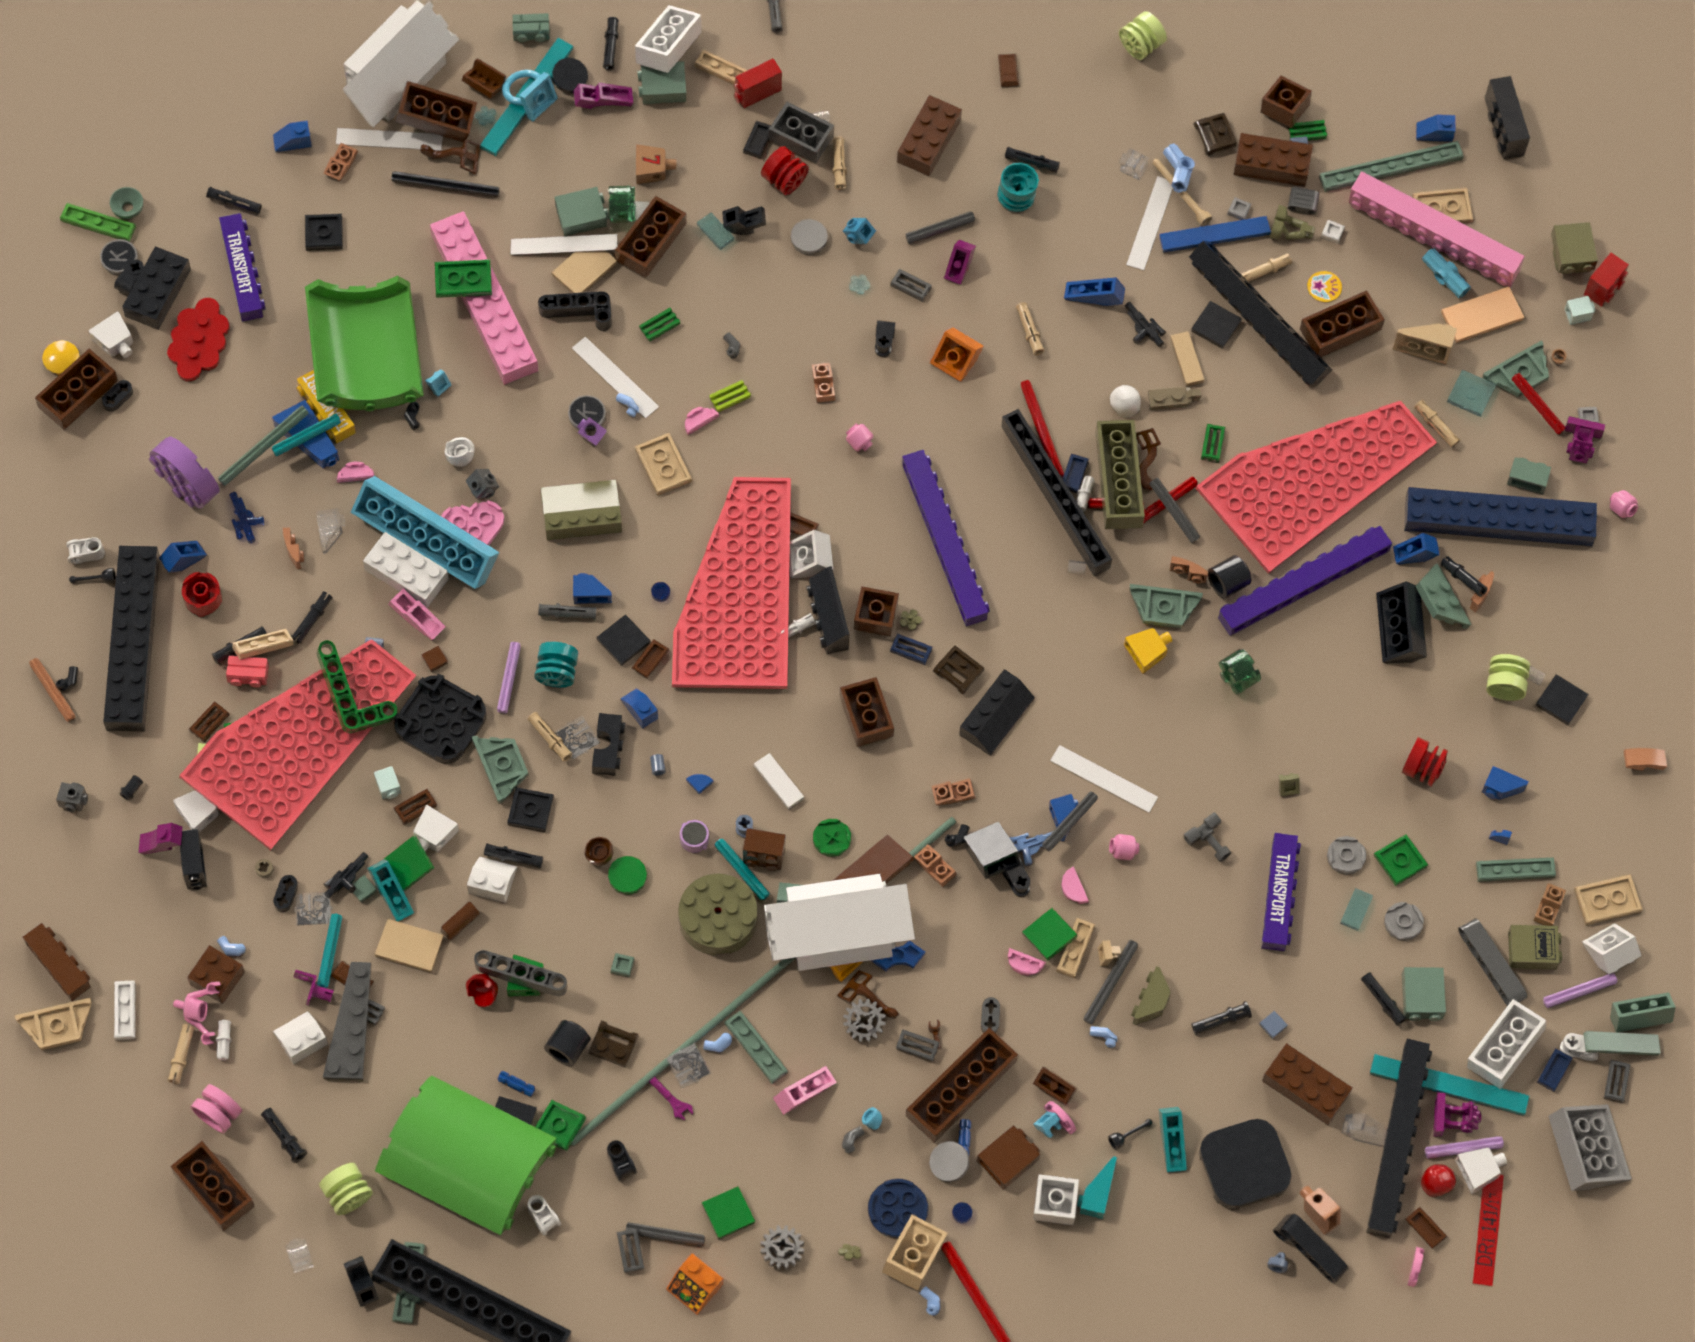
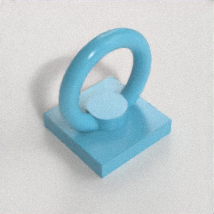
[502,70,558,122]

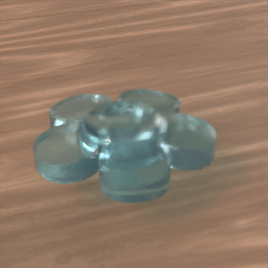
[475,106,496,125]
[849,274,870,294]

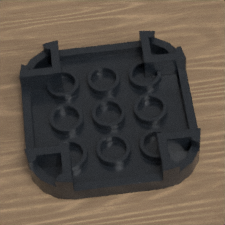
[394,673,486,764]
[1199,1119,1292,1210]

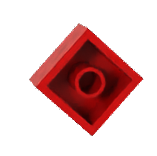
[1584,252,1629,307]

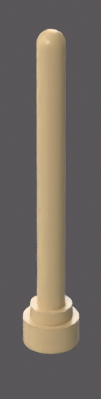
[1153,159,1213,227]

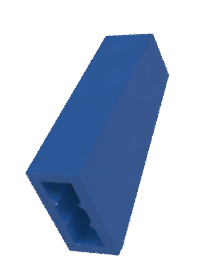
[272,400,339,468]

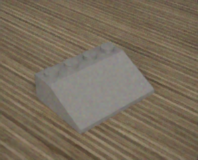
[1548,1105,1631,1191]

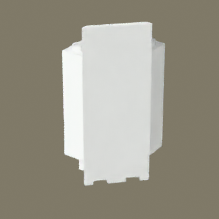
[343,0,459,127]
[764,874,915,971]

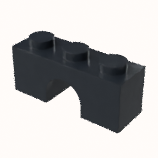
[592,713,626,776]

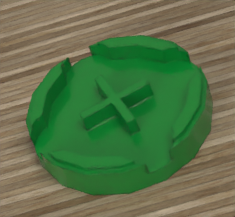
[813,819,851,857]
[608,856,647,895]

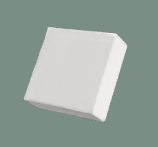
[1321,220,1345,244]

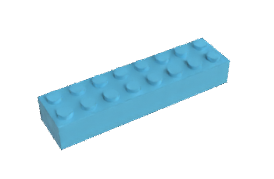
[350,476,499,589]

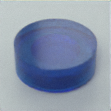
[651,582,670,602]
[952,1202,972,1224]

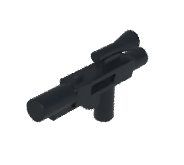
[1125,302,1166,347]
[323,852,368,899]

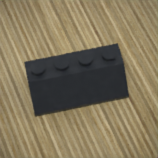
[806,566,850,654]
[1376,581,1427,663]
[959,669,1035,756]

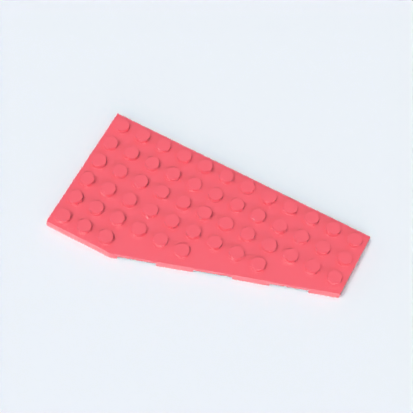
[1195,400,1437,574]
[672,477,791,689]
[179,639,416,851]

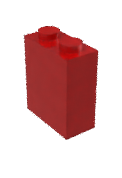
[734,58,782,108]

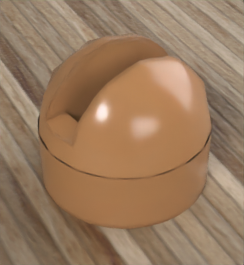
[1551,348,1567,364]

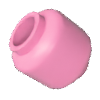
[846,423,873,451]
[1610,490,1638,518]
[1109,834,1139,861]

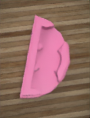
[685,407,719,435]
[337,461,374,483]
[1061,866,1089,904]
[1008,948,1046,976]
[1044,1101,1076,1134]
[1408,1247,1424,1287]

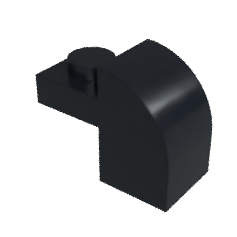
[722,206,766,235]
[343,1256,379,1307]

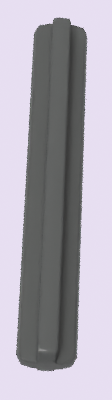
[906,211,975,243]
[1150,478,1200,543]
[1042,791,1098,851]
[625,1222,705,1247]

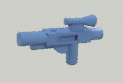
[1010,831,1053,866]

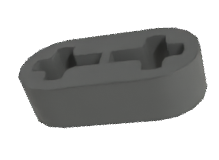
[981,997,1000,1033]

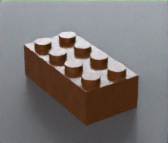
[395,81,477,142]
[897,95,962,177]
[1233,133,1313,187]
[615,196,687,278]
[1300,290,1385,357]
[35,348,118,430]
[1262,1043,1353,1126]
[170,1141,255,1232]

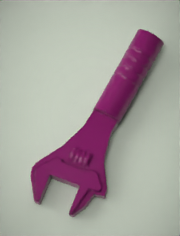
[649,1077,693,1121]

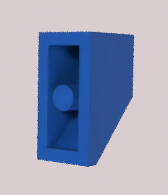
[1416,114,1456,142]
[273,120,312,152]
[1393,533,1440,565]
[159,541,207,572]
[573,573,612,604]
[620,688,658,729]
[1482,766,1529,800]
[1049,794,1079,842]

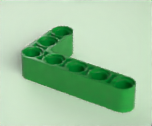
[316,640,397,734]

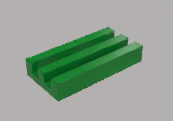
[1288,120,1327,141]
[639,308,680,342]
[1201,424,1225,463]

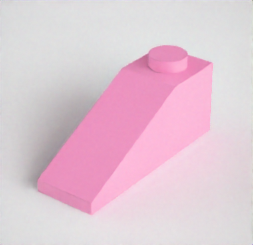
[773,1066,837,1115]

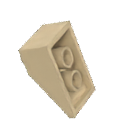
[1393,324,1457,364]
[882,1215,948,1291]

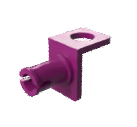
[293,970,334,1005]

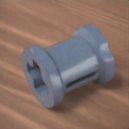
[736,815,753,838]

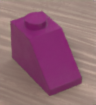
[944,240,976,285]

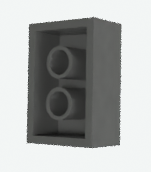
[769,102,834,163]

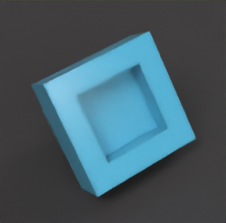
[425,369,452,396]
[1033,1111,1062,1138]

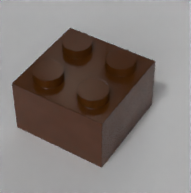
[1261,75,1312,128]
[854,586,899,637]
[743,828,786,871]
[187,945,245,1004]

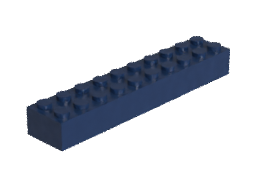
[1404,487,1597,547]

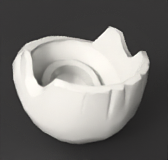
[1110,385,1141,418]
[444,437,475,467]

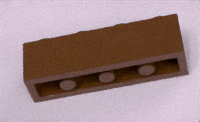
[23,923,91,1001]

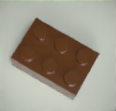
[840,677,894,747]

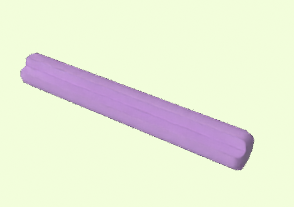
[497,642,521,714]
[1543,973,1617,1008]
[1425,1136,1504,1159]

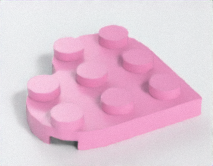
[441,500,505,545]

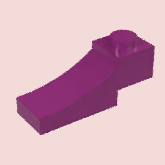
[574,83,634,109]
[138,823,183,855]

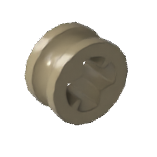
[255,859,273,878]

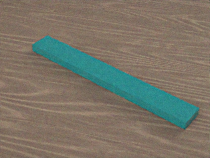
[480,38,574,157]
[1370,1054,1530,1116]

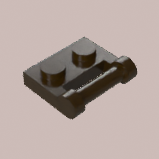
[1193,113,1237,156]
[933,645,984,695]
[588,1020,639,1068]

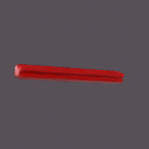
[1020,380,1064,478]
[941,1241,1010,1342]

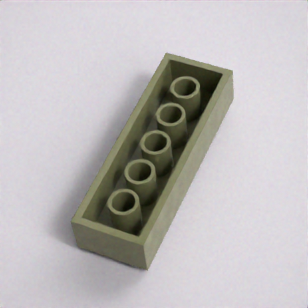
[1095,420,1145,529]

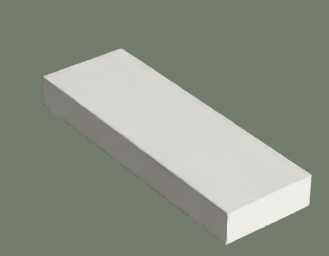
[754,753,804,810]
[114,981,135,1040]

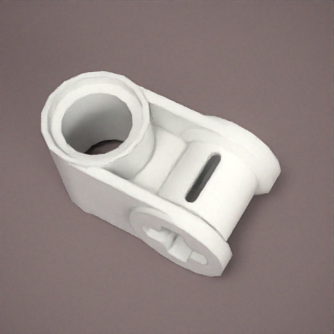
[66,537,105,564]
[1560,1033,1598,1061]
[528,1195,561,1236]

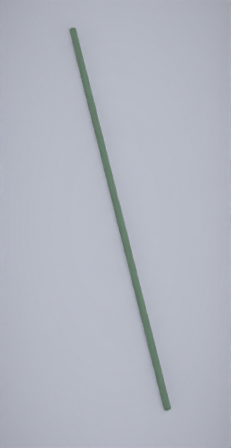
[571,817,956,1146]

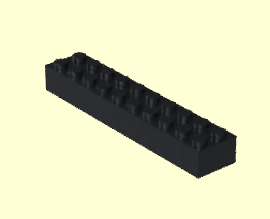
[103,545,160,732]
[372,1239,572,1342]

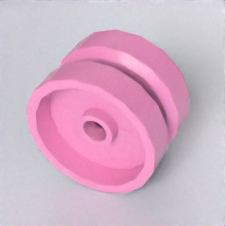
[190,1084,243,1134]

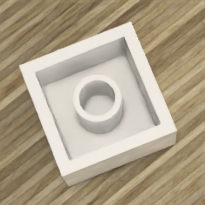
[1033,1175,1079,1225]

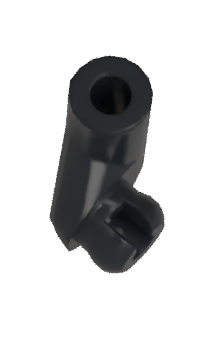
[404,401,420,430]
[56,666,78,691]
[945,824,970,847]

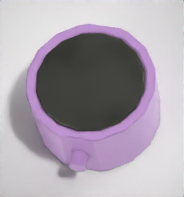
[680,820,709,853]

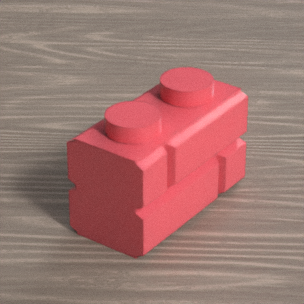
[226,656,269,688]

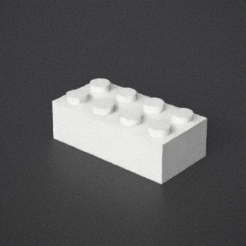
[635,5,701,73]
[363,532,449,608]
[1467,999,1546,1089]

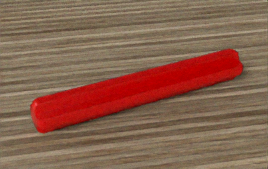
[1512,373,1566,434]
[1143,476,1198,524]

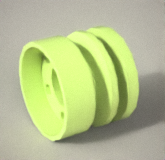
[1119,11,1167,60]
[1486,654,1530,701]
[319,1163,373,1215]

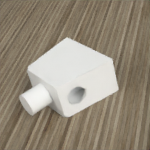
[89,311,133,358]
[173,791,219,832]
[413,805,459,852]
[1455,1148,1507,1194]

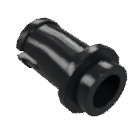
[119,775,143,800]

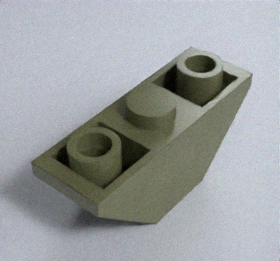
[1131,966,1171,1025]

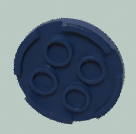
[868,1179,928,1239]

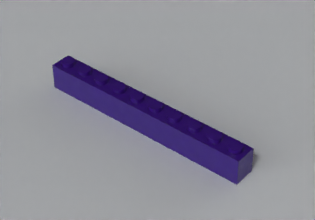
[902,449,990,626]
[1218,526,1392,636]

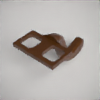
[420,138,480,174]
[1136,428,1161,490]
[837,970,899,1019]

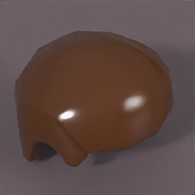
[584,837,614,866]

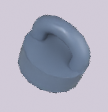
[1267,1252,1288,1273]

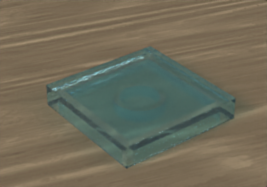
[1447,370,1496,417]

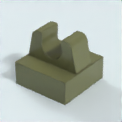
[1279,773,1300,796]

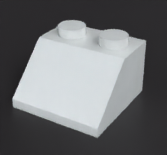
[789,530,833,578]
[467,857,517,903]
[1582,923,1641,974]
[273,1011,328,1064]

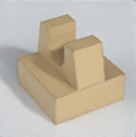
[1097,940,1121,966]

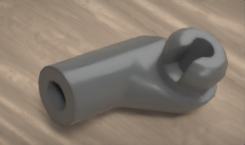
[723,332,741,358]
[842,1126,865,1154]

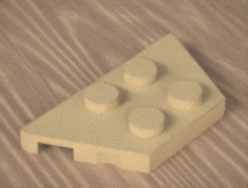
[15,998,92,1050]

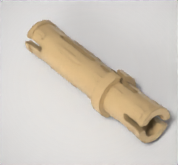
[832,137,847,190]
[1241,253,1292,282]
[1016,302,1044,355]
[1414,400,1460,448]
[528,712,572,762]
[167,1024,195,1084]

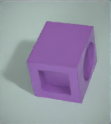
[577,417,607,446]

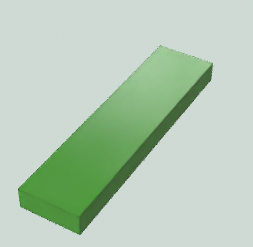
[60,203,136,242]

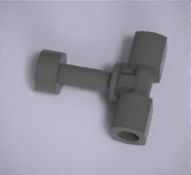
[1183,812,1231,862]

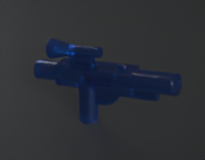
[229,492,265,543]

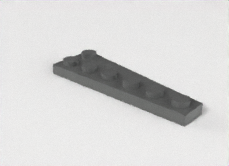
[323,962,372,1080]

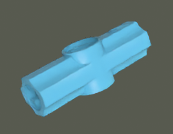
[1422,249,1471,298]

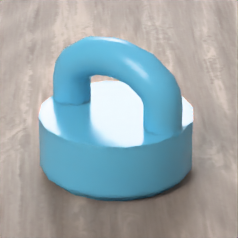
[862,1107,882,1130]

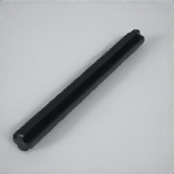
[391,171,500,197]

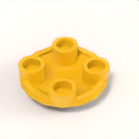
[42,340,80,376]

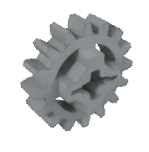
[843,999,886,1041]
[761,1225,804,1270]

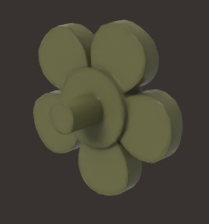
[900,609,922,630]
[838,1244,861,1261]

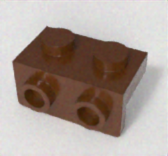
[461,58,506,99]

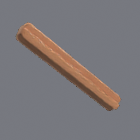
[29,658,75,722]

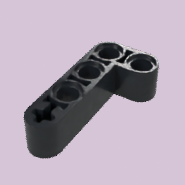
[538,291,612,331]
[1273,1214,1349,1284]

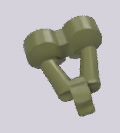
[1270,205,1315,240]

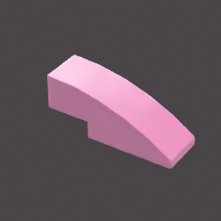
[388,588,446,640]

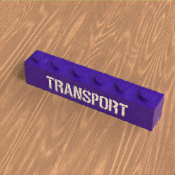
[219,213,266,322]
[1261,833,1301,952]

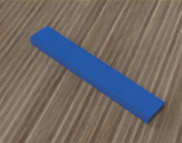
[1159,216,1271,253]

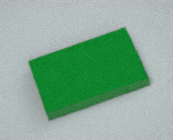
[435,259,492,298]

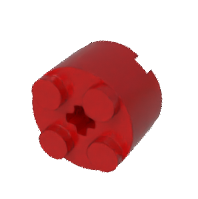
[181,572,222,617]

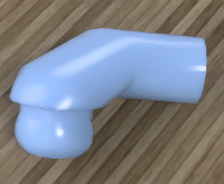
[616,393,639,417]
[217,936,246,956]
[1090,1026,1117,1048]
[703,1033,732,1052]
[920,1286,940,1315]

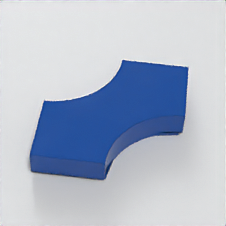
[870,941,925,972]

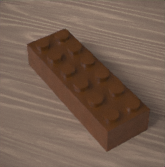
[906,1028,1018,1143]

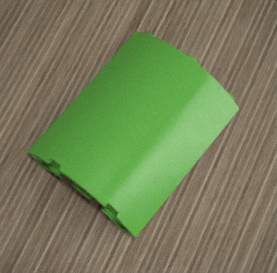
[305,275,424,411]
[375,1075,556,1235]

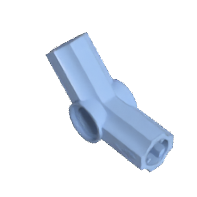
[1163,143,1195,193]

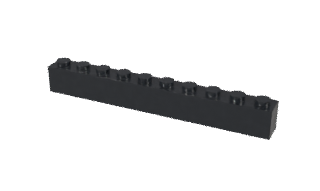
[1189,241,1333,386]
[1001,409,1112,577]
[1366,1038,1432,1238]

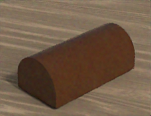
[441,902,480,941]
[1033,1066,1077,1105]

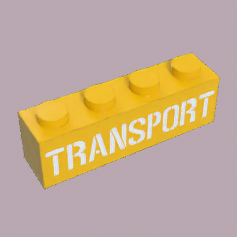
[296,370,356,444]

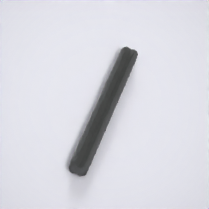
[1084,940,1138,1024]

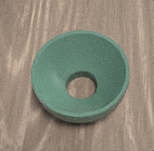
[109,187,143,219]

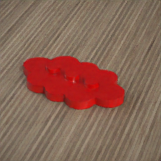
[167,297,230,382]

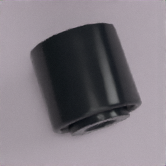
[1207,555,1252,599]
[544,1020,591,1067]

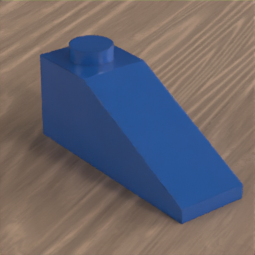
[1064,277,1125,306]

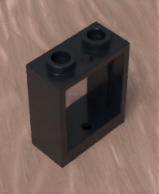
[180,829,207,890]

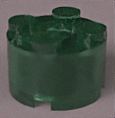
[608,185,636,223]
[1218,649,1261,695]

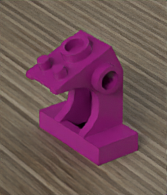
[1564,416,1606,464]
[1433,1093,1482,1137]

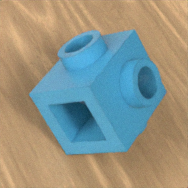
[843,218,876,244]

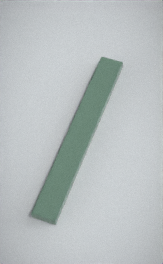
[1319,141,1464,192]

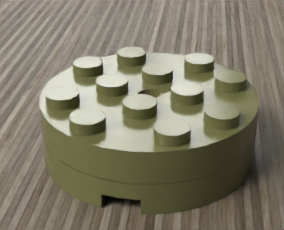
[678,873,757,955]

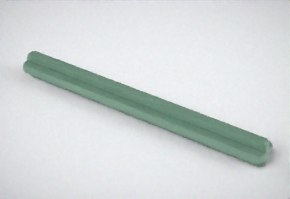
[218,406,308,486]

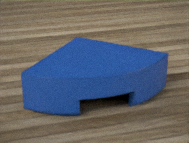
[686,774,714,794]
[1489,830,1512,845]

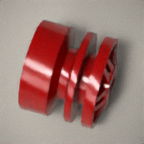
[761,146,809,196]
[1401,737,1448,787]

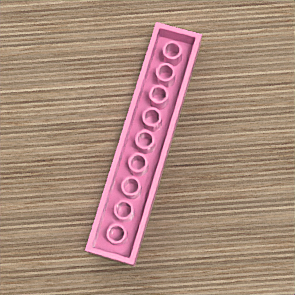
[1349,171,1524,287]
[430,211,538,385]

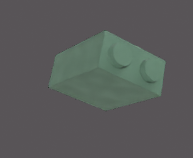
[637,61,686,104]
[554,187,609,237]
[1402,967,1446,1021]

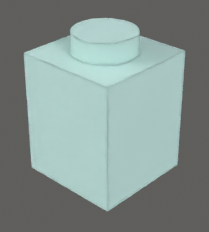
[1564,296,1595,325]
[374,766,401,799]

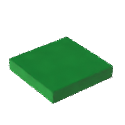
[1374,834,1428,886]
[384,836,434,891]
[1022,908,1078,961]
[535,1100,586,1152]
[702,1186,755,1240]

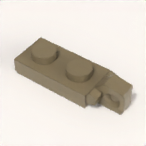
[1148,387,1201,410]

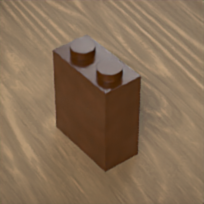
[977,1125,1040,1190]

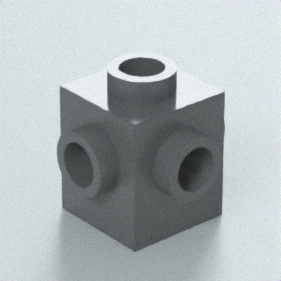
[465,469,500,499]
[56,782,88,812]

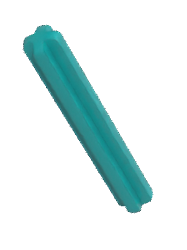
[272,414,341,456]
[714,838,770,901]
[317,913,343,988]

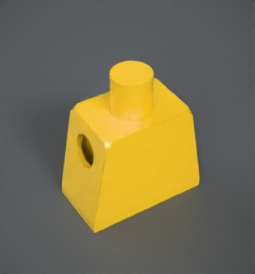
[1124,628,1173,674]

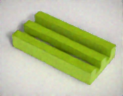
[709,380,751,412]

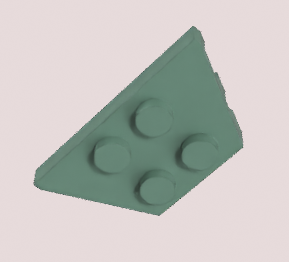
[1482,340,1549,397]
[1415,564,1471,629]
[1129,584,1203,628]
[472,736,528,804]

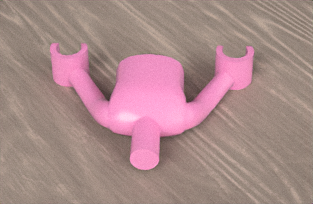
[173,982,220,1045]

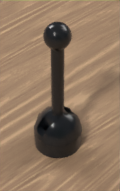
[69,568,116,583]
[1108,1119,1153,1150]

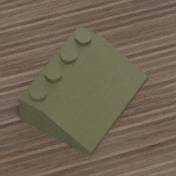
[541,480,622,540]

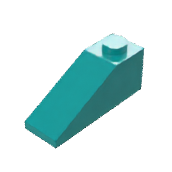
[367,859,414,922]
[1159,1107,1187,1172]
[1077,1156,1117,1219]

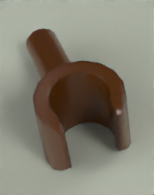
[928,1020,941,1049]

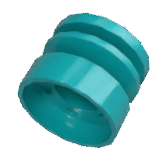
[997,163,1039,212]
[534,641,579,688]

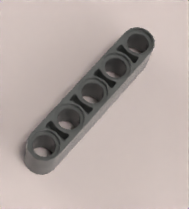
[1458,918,1527,1006]
[474,950,568,997]

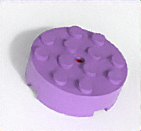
[148,436,220,509]

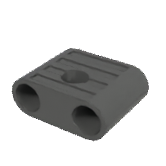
[1288,187,1320,215]

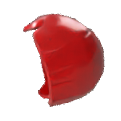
[465,974,498,1007]
[1421,1164,1456,1197]

